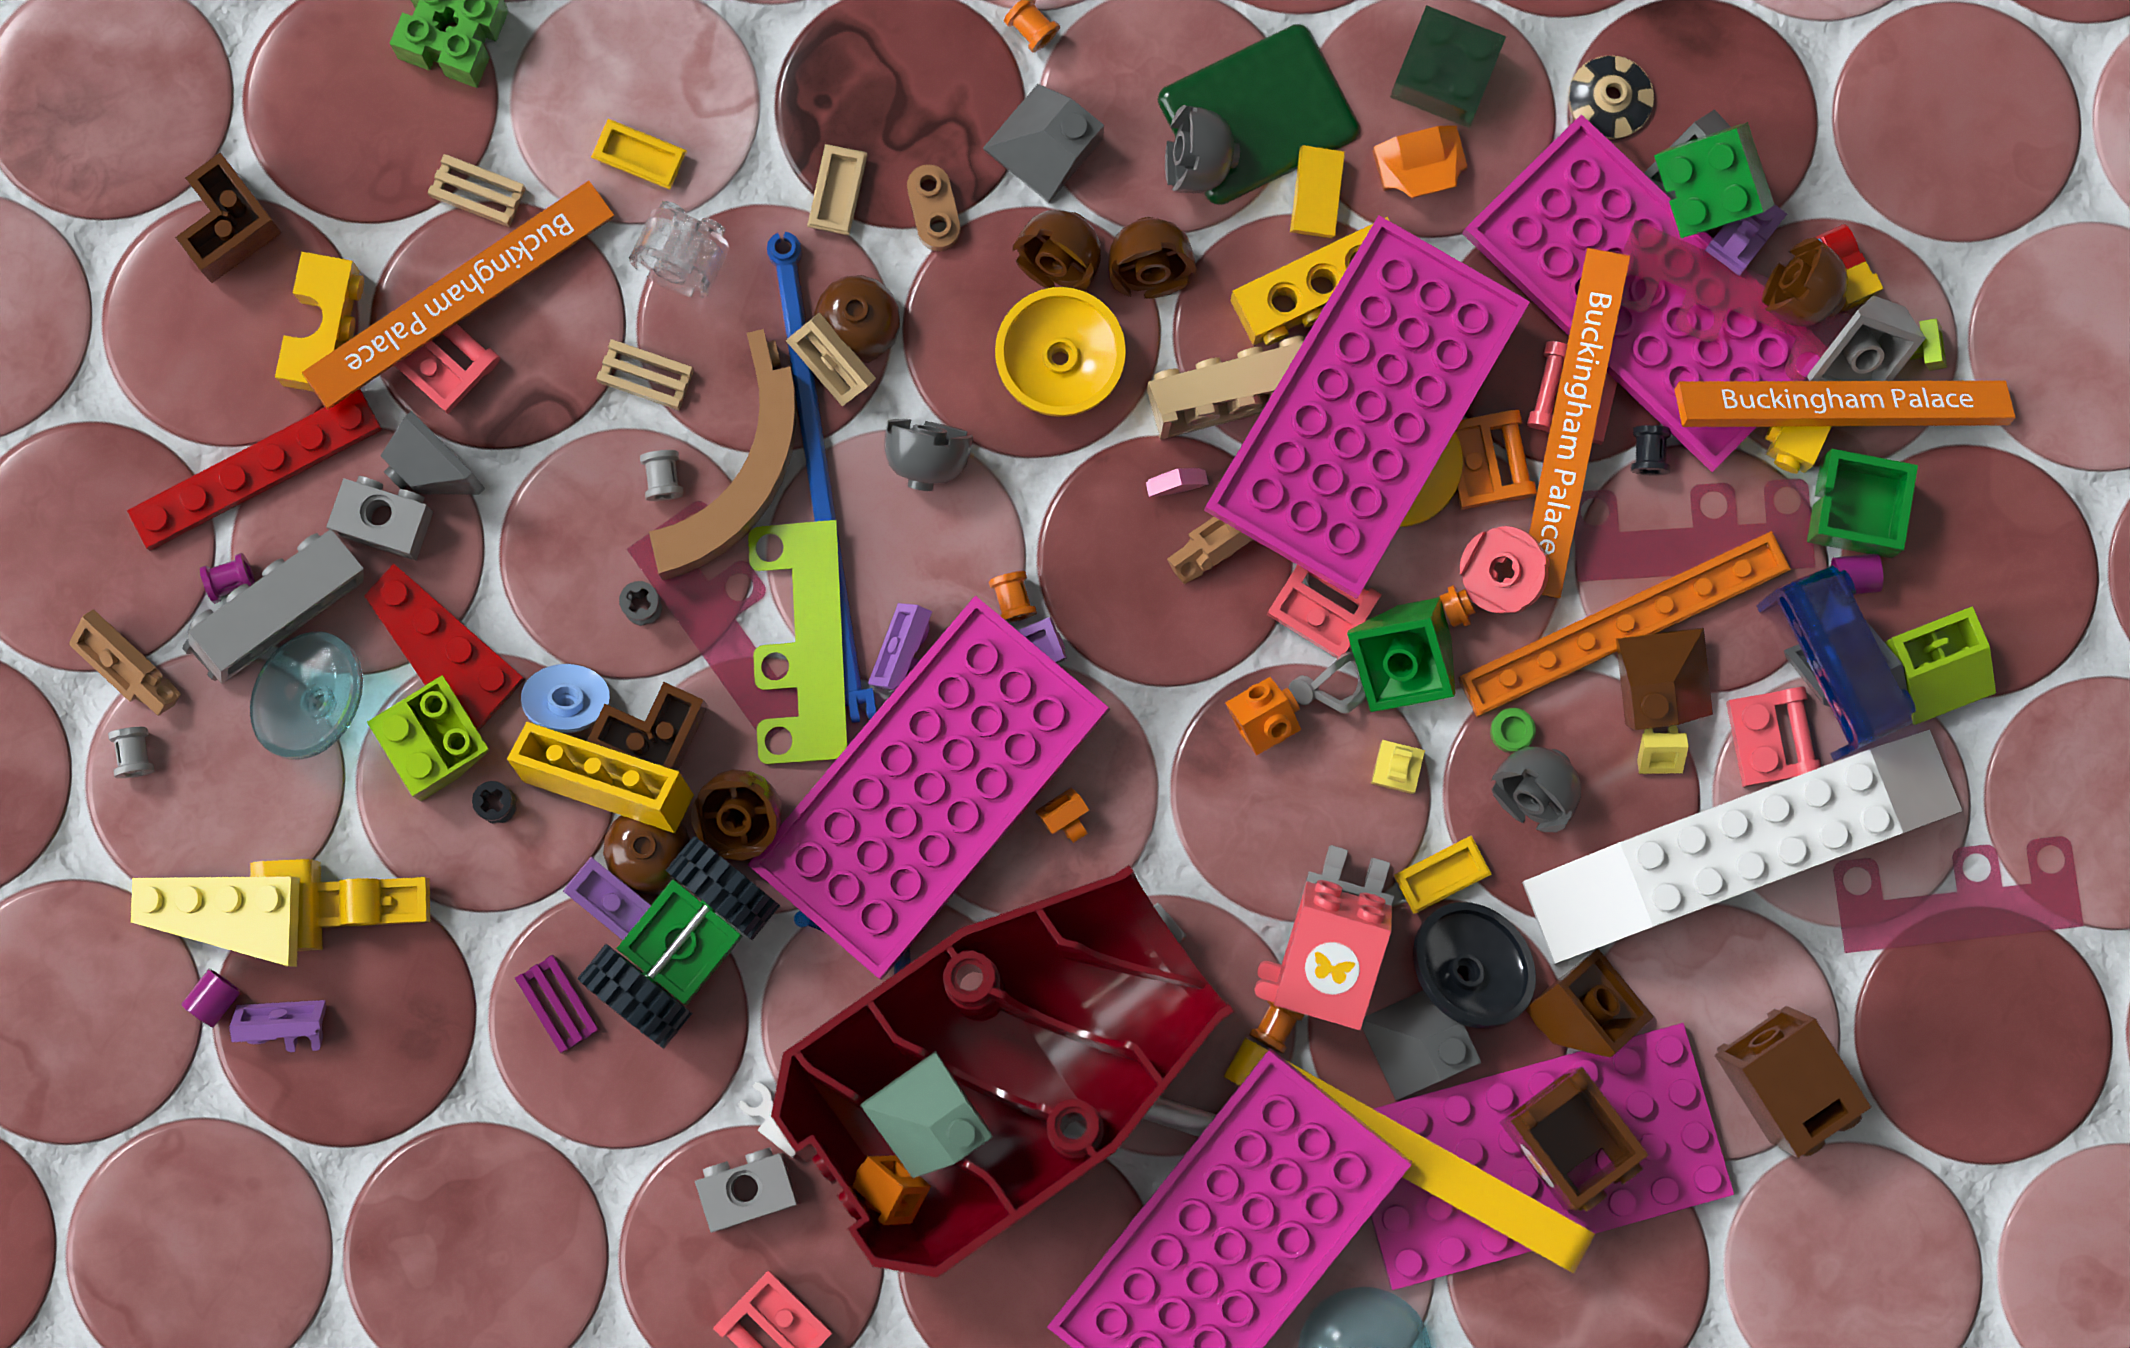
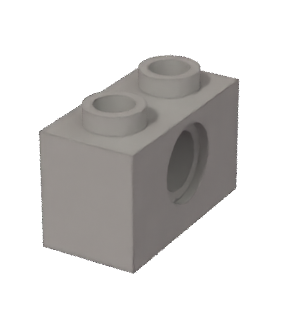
[326,476,433,561]
[695,1147,799,1233]

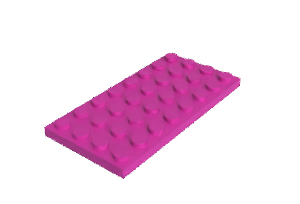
[1462,114,1828,472]
[1204,215,1530,599]
[748,595,1110,980]
[1370,1023,1734,1290]
[1047,1048,1412,1348]

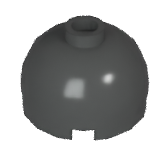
[1165,105,1240,193]
[884,419,973,491]
[1491,747,1582,833]

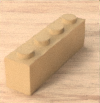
[1147,336,1305,440]

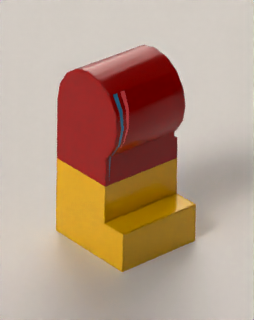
[1815,224,1884,314]

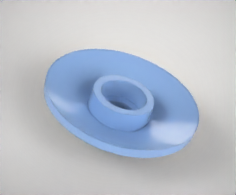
[521,664,610,733]

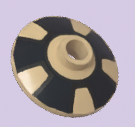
[1568,56,1654,140]

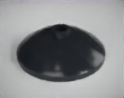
[1413,902,1536,1029]

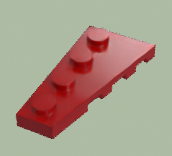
[364,563,525,731]

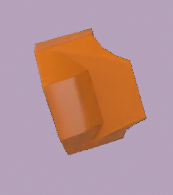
[1373,125,1467,198]

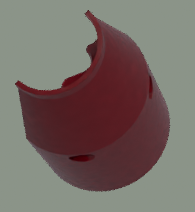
[771,865,1234,1278]

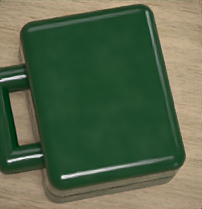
[1158,24,1360,205]

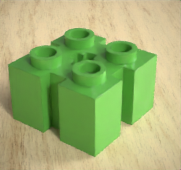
[389,0,509,88]

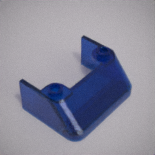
[1756,565,1916,761]

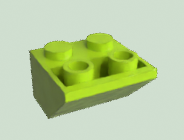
[1885,606,1996,725]
[367,675,489,801]

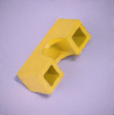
[275,252,364,392]

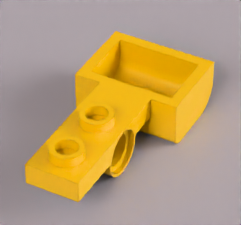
[250,859,431,951]

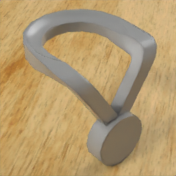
[1289,652,1366,713]

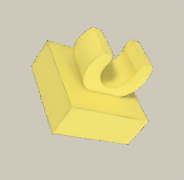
[1637,725,1689,774]
[1371,740,1425,794]

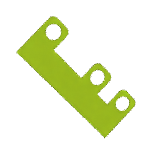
[748,520,847,764]

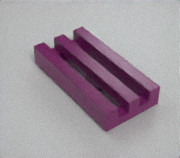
[515,955,599,1054]

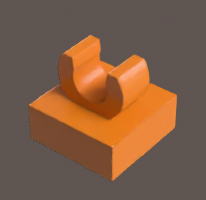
[1035,787,1089,843]

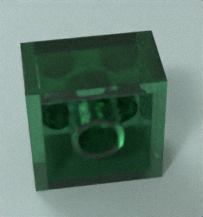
[1390,5,1507,128]

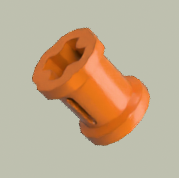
[1004,0,1060,53]
[989,571,1037,623]
[1249,1001,1305,1054]

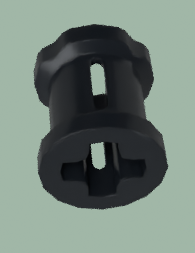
[1631,425,1671,476]
[472,781,517,824]

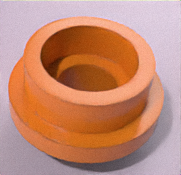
[1439,584,1476,627]

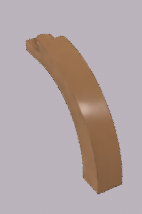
[649,329,797,581]

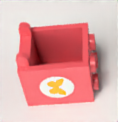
[1255,880,1392,1030]

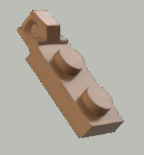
[1167,517,1253,584]
[69,609,181,716]

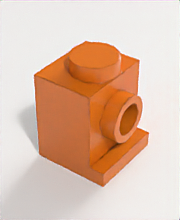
[852,1155,931,1225]

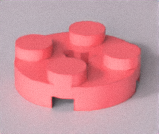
[1460,526,1550,614]

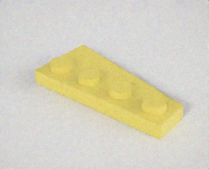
[131,877,300,967]

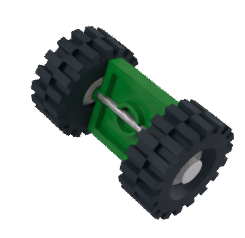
[577,836,780,1049]

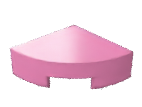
[1146,468,1208,497]

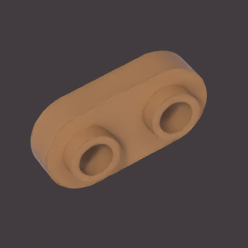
[907,165,960,251]

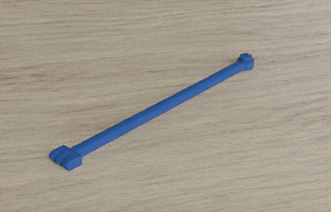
[766,232,877,723]

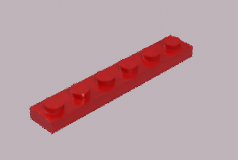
[127,389,382,551]

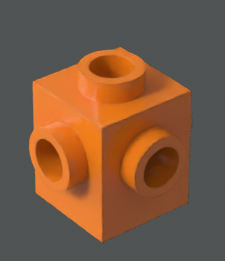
[1225,677,1302,756]

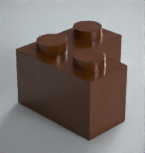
[175,152,282,283]
[587,682,708,771]

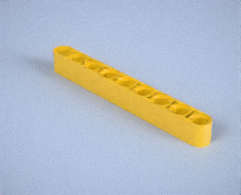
[1223,1038,1595,1273]

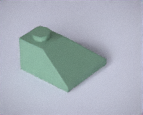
[861,1052,992,1178]

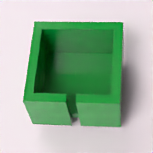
[1654,122,1774,238]
[1807,449,1918,559]

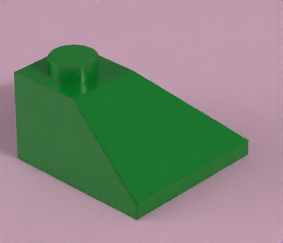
[1347,597,1456,712]

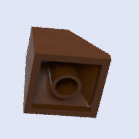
[1616,628,1713,730]
[1525,948,1654,1058]

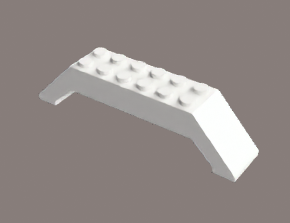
[1522,730,1962,964]

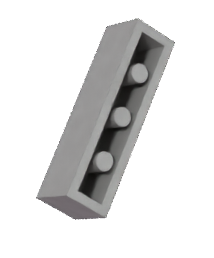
[188,529,364,684]

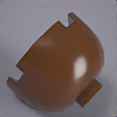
[1013,210,1101,291]
[1108,217,1196,298]
[1762,237,1848,327]
[814,275,900,363]
[691,769,782,861]
[603,815,690,894]

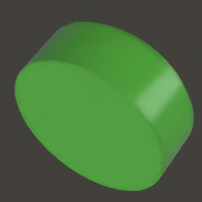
[1490,708,1536,753]

